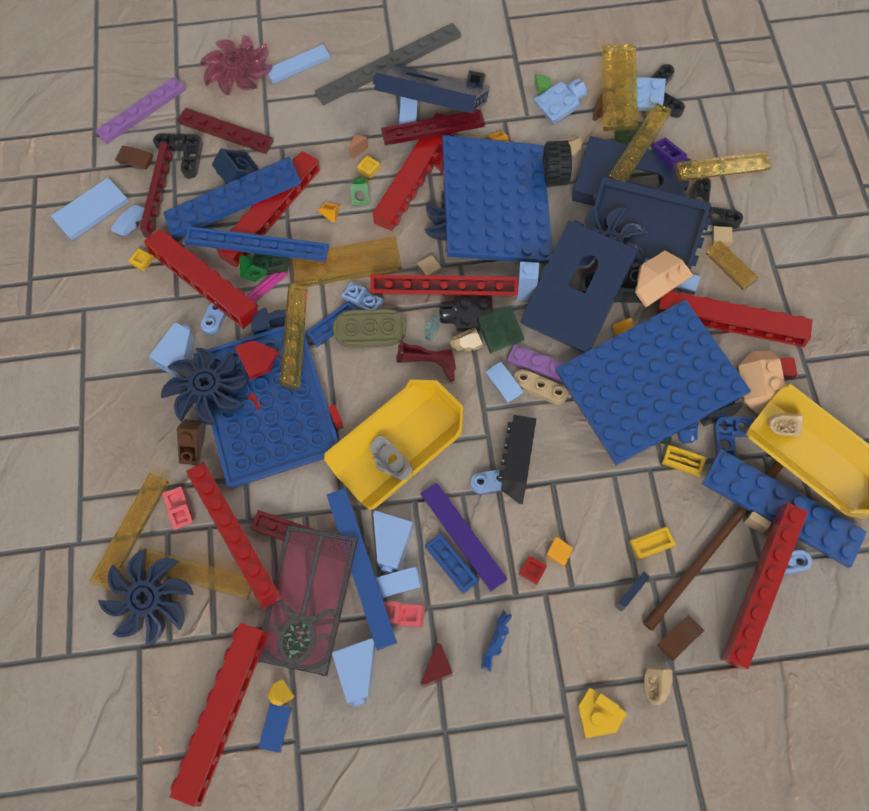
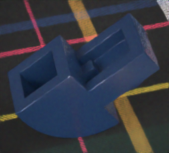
[251,307,290,335]

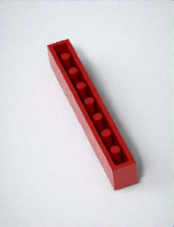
[372,112,455,231]
[216,151,320,267]
[144,229,258,329]
[370,274,518,297]
[656,290,813,347]
[186,462,281,610]
[720,503,808,670]
[169,623,269,807]

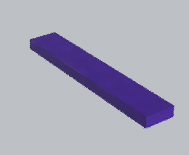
[421,483,507,592]

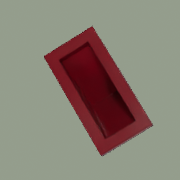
[420,643,453,687]

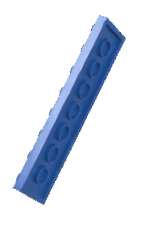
[163,156,301,240]
[702,449,867,568]

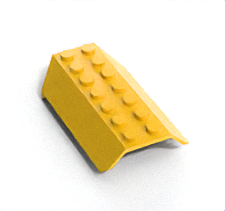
[324,380,464,510]
[746,384,869,519]

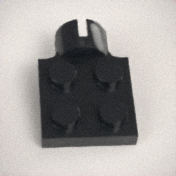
[439,295,494,332]

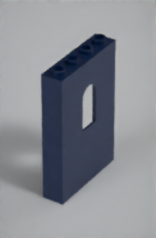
[373,64,490,114]
[572,136,693,206]
[520,220,638,353]

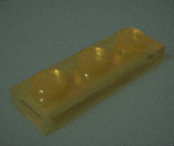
[706,241,759,291]

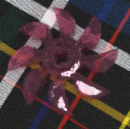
[200,35,273,96]

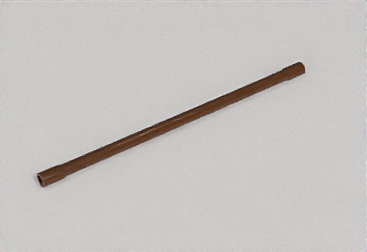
[643,460,784,631]

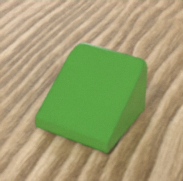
[534,75,553,95]

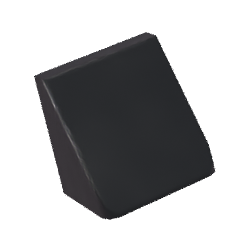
[467,70,486,85]

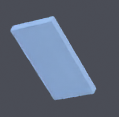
[51,178,129,241]

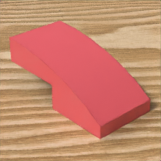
[162,486,194,530]
[384,602,425,628]

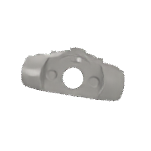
[370,436,412,481]

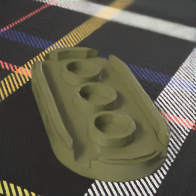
[333,309,407,348]

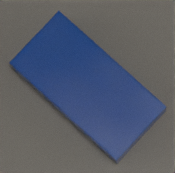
[258,703,292,753]

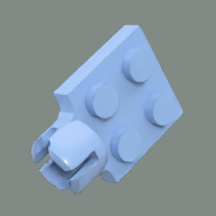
[615,77,666,112]
[534,78,587,125]

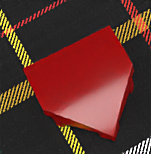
[235,340,279,380]

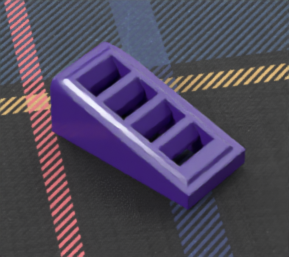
[651,137,687,172]

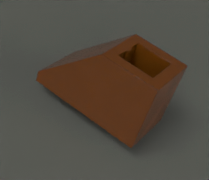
[177,419,204,465]

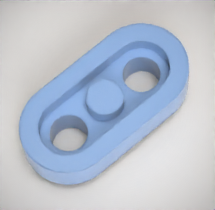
[201,303,226,335]
[471,469,502,494]
[784,550,812,575]

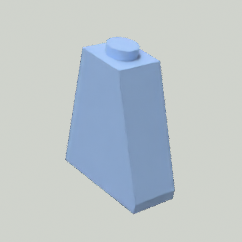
[399,97,420,142]
[517,262,539,301]
[148,322,195,378]
[373,511,414,574]
[332,638,375,707]

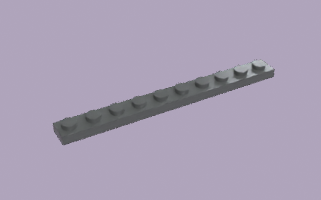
[314,23,461,106]

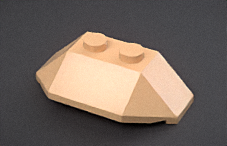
[635,251,693,307]
[737,350,785,415]

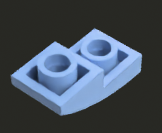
[111,204,144,236]
[341,282,384,310]
[485,362,524,403]
[376,567,422,598]

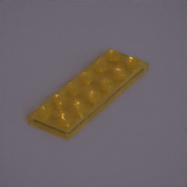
[602,44,638,131]
[291,237,402,289]

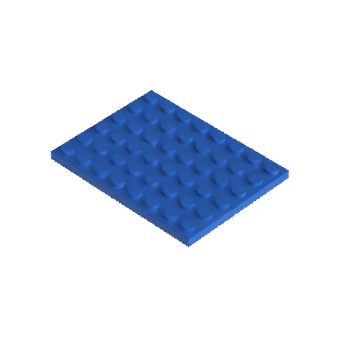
[442,135,553,264]
[555,300,751,466]
[193,321,339,490]

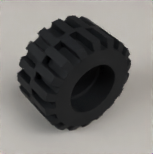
[543,140,572,186]

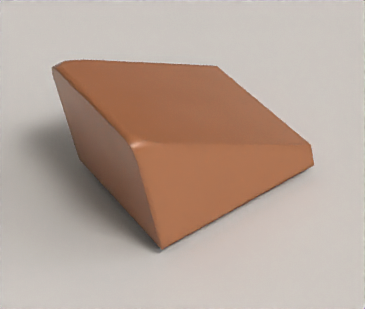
[349,134,368,159]

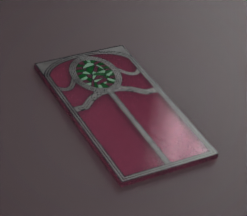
[258,525,359,676]

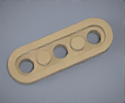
[514,370,568,405]

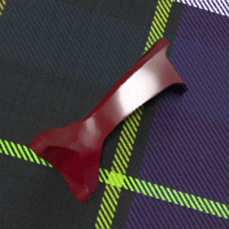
[396,337,456,382]

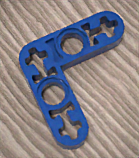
[714,417,756,458]

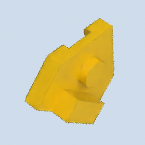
[578,688,628,739]

